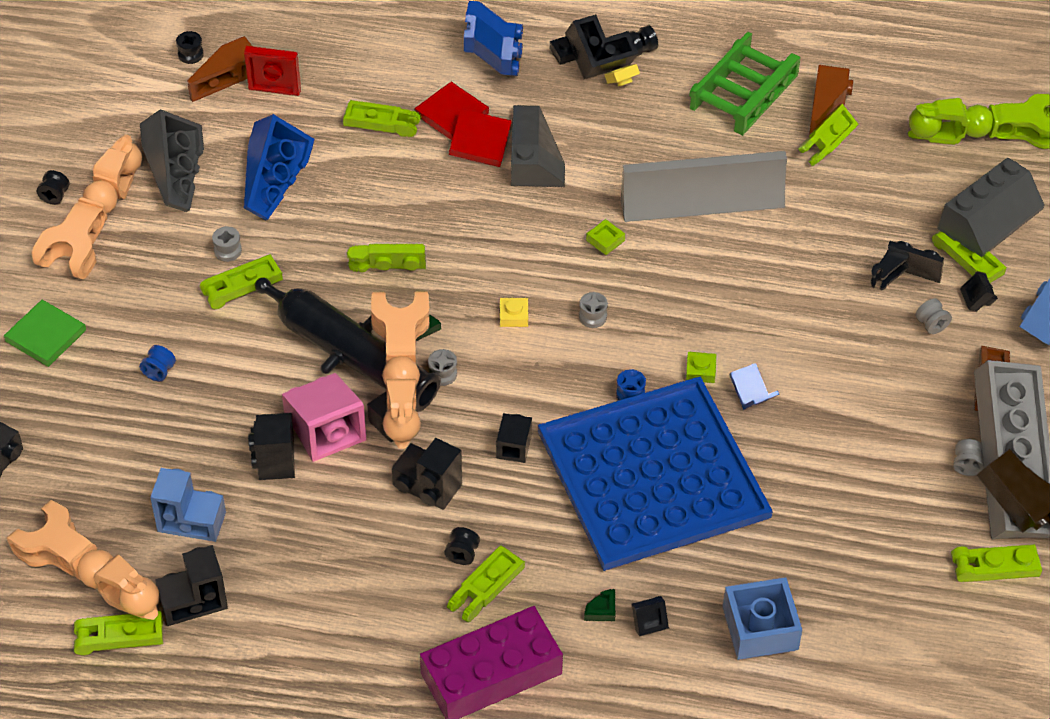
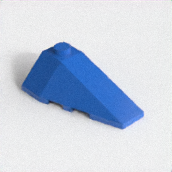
[244,114,315,220]

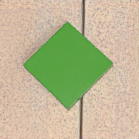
[4,299,86,367]

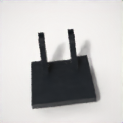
[871,241,944,291]

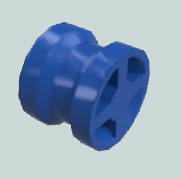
[139,345,176,381]
[616,369,646,401]

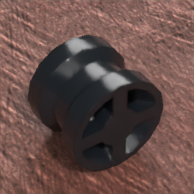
[176,31,204,64]
[36,170,70,205]
[444,527,480,565]

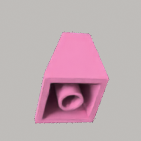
[282,373,366,462]

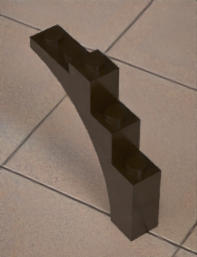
[977,449,1050,533]

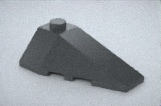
[511,105,565,187]
[140,109,204,212]

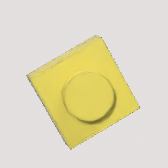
[604,64,640,86]
[500,298,528,327]

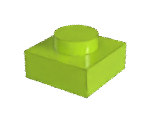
[586,219,625,255]
[686,352,716,383]

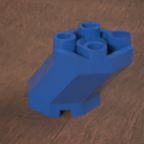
[464,1,523,76]

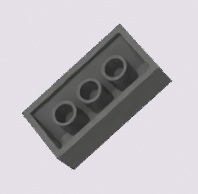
[937,157,1045,257]

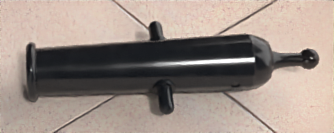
[255,277,441,412]

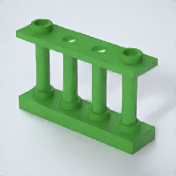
[689,32,801,136]

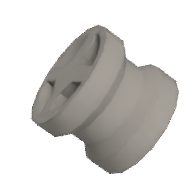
[212,226,242,262]
[579,292,608,328]
[916,298,952,334]
[428,349,457,386]
[953,439,984,476]

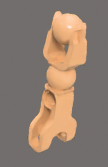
[32,135,142,279]
[371,291,429,449]
[6,500,159,620]

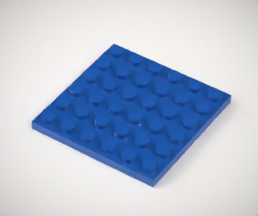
[538,376,773,571]

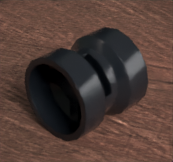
[629,25,658,56]

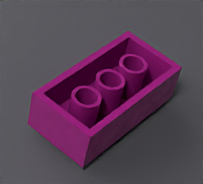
[420,606,563,719]

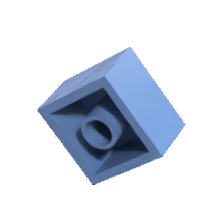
[723,577,803,660]

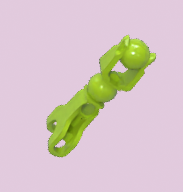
[908,94,1050,149]

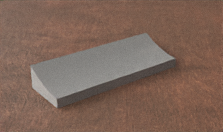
[621,151,787,222]
[974,360,1050,540]

